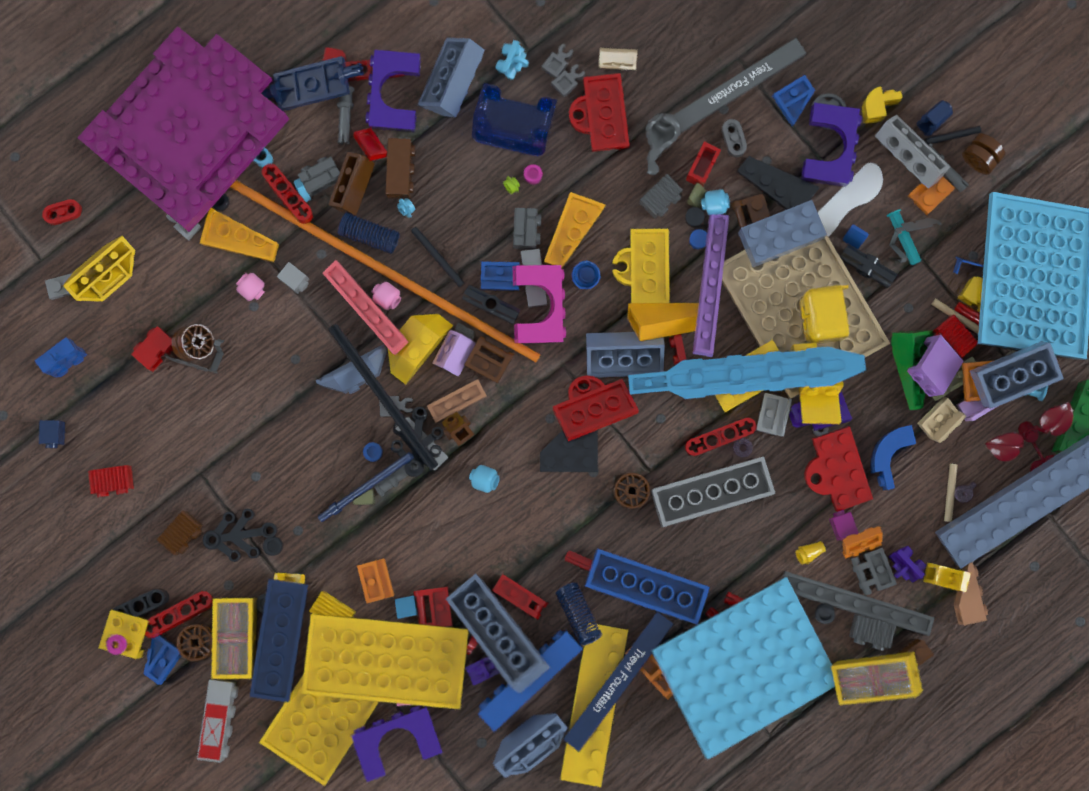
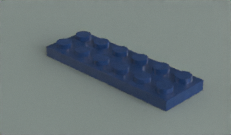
[249,578,309,702]

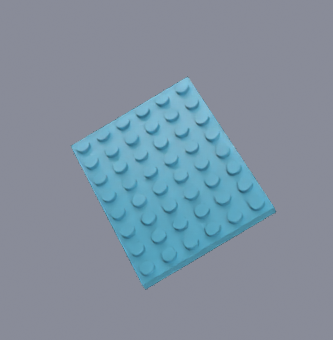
[978,192,1089,360]
[651,577,835,759]

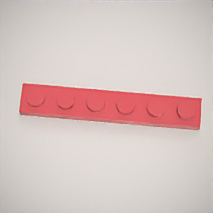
[323,260,409,355]

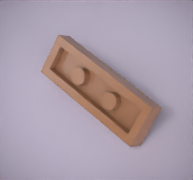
[427,379,487,423]

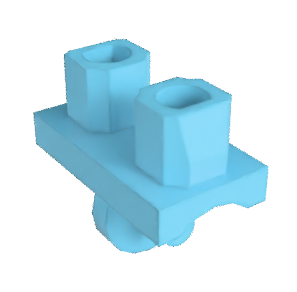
[496,40,529,80]

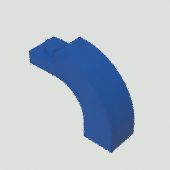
[870,425,916,491]

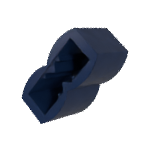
[917,100,953,136]

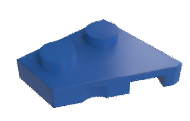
[772,75,815,126]
[144,631,181,685]

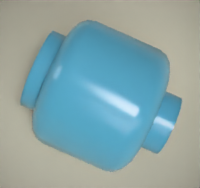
[701,189,730,215]
[469,465,499,493]

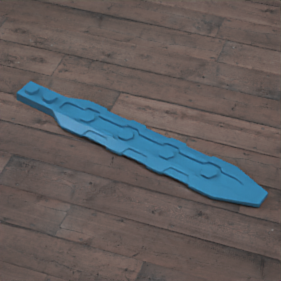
[628,347,866,399]

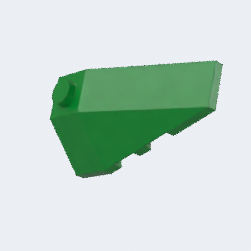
[891,330,933,410]

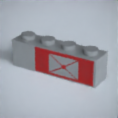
[197,679,239,763]

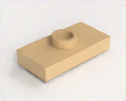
[599,48,637,70]

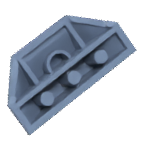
[315,344,387,394]
[493,714,567,777]

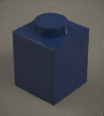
[39,420,65,449]

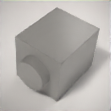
[277,262,309,294]

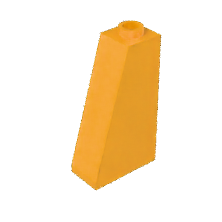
[627,303,699,341]

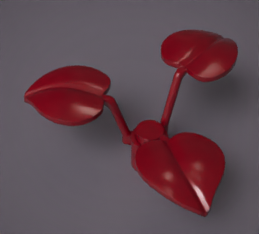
[985,402,1073,472]

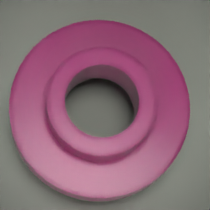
[106,634,127,655]

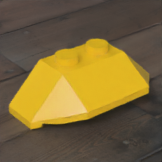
[63,235,135,301]
[388,314,453,385]

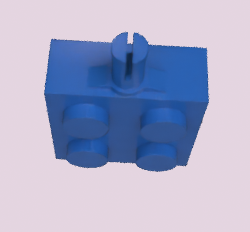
[35,337,87,378]

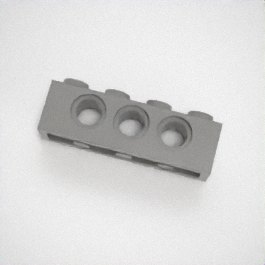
[875,115,950,188]

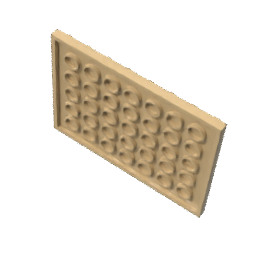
[722,236,890,399]

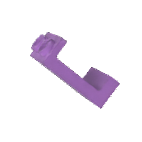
[907,335,963,397]

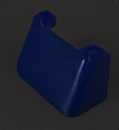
[472,83,557,156]

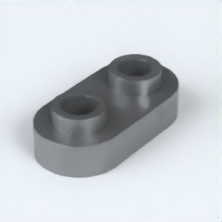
[722,119,747,157]

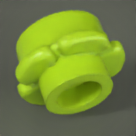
[503,176,520,194]

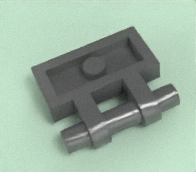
[851,548,897,596]

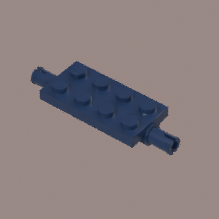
[261,56,364,111]

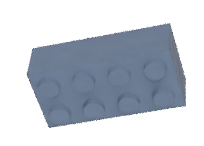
[738,200,827,267]
[970,341,1064,409]

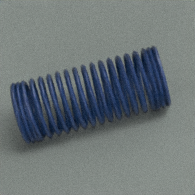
[338,212,400,254]
[555,582,602,646]

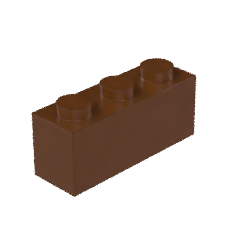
[386,138,416,199]
[328,152,375,216]

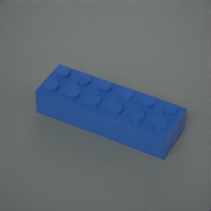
[584,549,710,625]
[478,630,582,731]

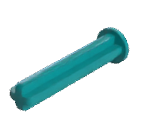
[886,209,921,265]

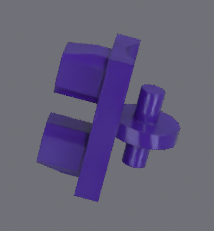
[888,546,926,583]
[465,656,500,685]

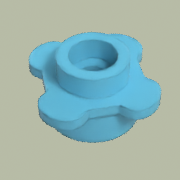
[397,198,415,218]

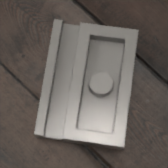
[755,393,792,437]

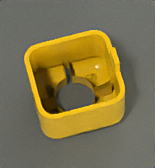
[799,285,849,344]

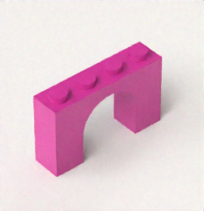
[512,265,566,343]

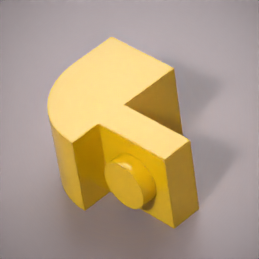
[862,87,902,124]
[923,563,971,592]

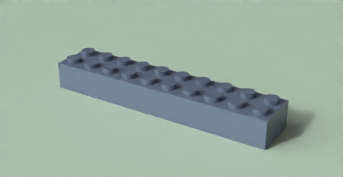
[935,435,1089,568]

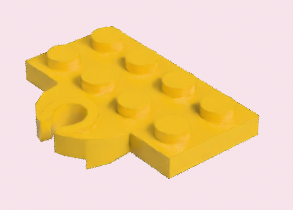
[612,229,670,303]

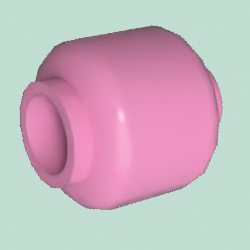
[236,273,265,301]
[372,282,401,310]

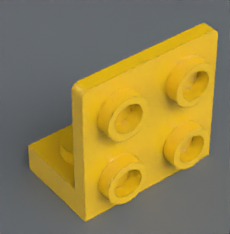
[799,381,843,424]
[99,610,149,659]

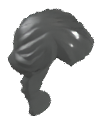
[645,113,681,175]

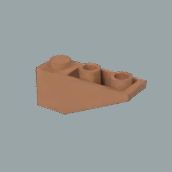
[954,562,988,625]

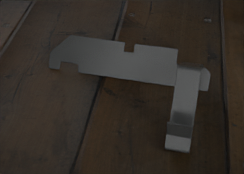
[889,218,942,263]
[164,339,224,374]

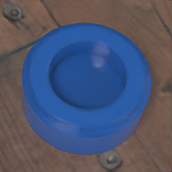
[689,229,707,249]
[363,442,383,462]

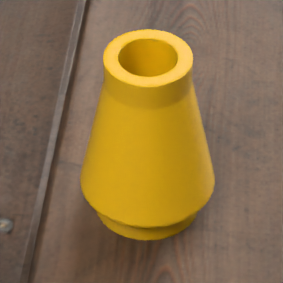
[795,541,826,565]

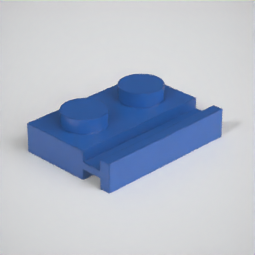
[481,262,520,291]

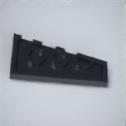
[737,156,820,210]

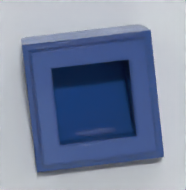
[842,225,869,249]

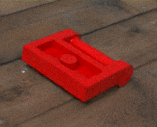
[413,587,453,627]

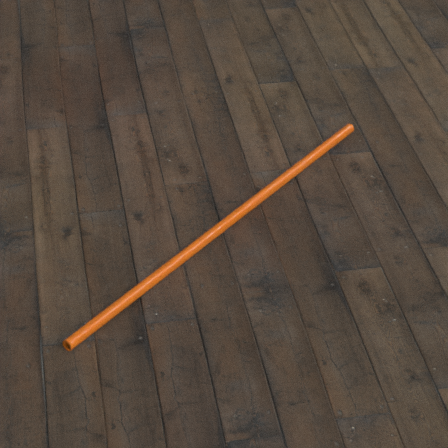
[230,180,541,363]

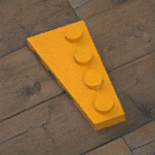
[544,192,606,269]
[200,208,279,262]

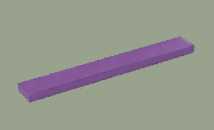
[693,214,729,357]

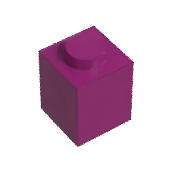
[829,510,859,541]

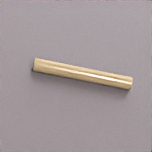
[931,298,979,334]
[944,464,958,522]

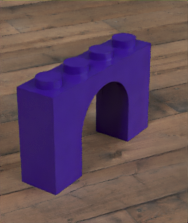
[366,50,421,132]
[801,103,862,187]
[351,705,442,782]

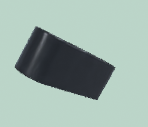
[113,589,169,617]

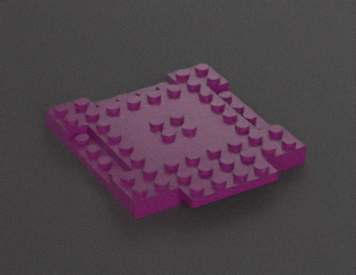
[77,26,289,232]

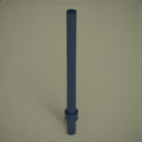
[318,452,413,522]

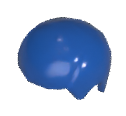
[571,261,601,289]

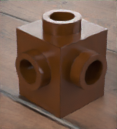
[441,411,474,446]

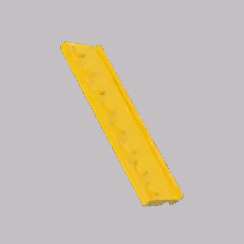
[560,623,628,787]

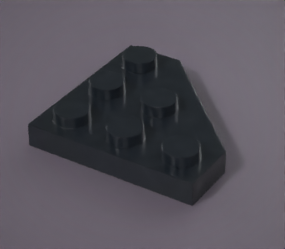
[540,430,598,472]

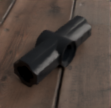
[840,244,897,288]
[462,285,521,325]

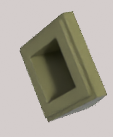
[687,183,706,208]
[353,489,375,505]

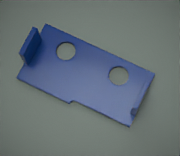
[953,257,984,274]

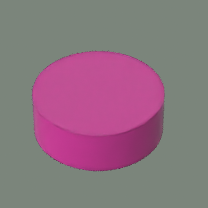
[524,164,542,184]

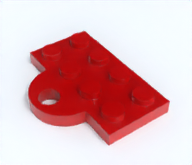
[569,73,630,152]
[552,375,639,441]
[804,426,873,512]

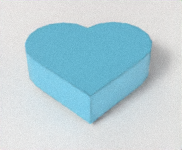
[294,178,312,203]

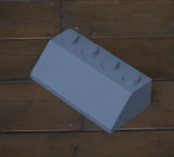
[418,38,485,117]
[586,332,665,377]

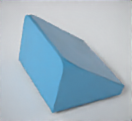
[395,595,418,619]

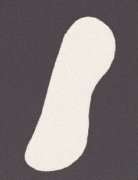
[818,163,883,237]

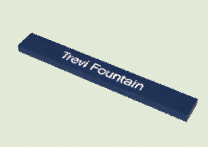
[563,612,674,752]

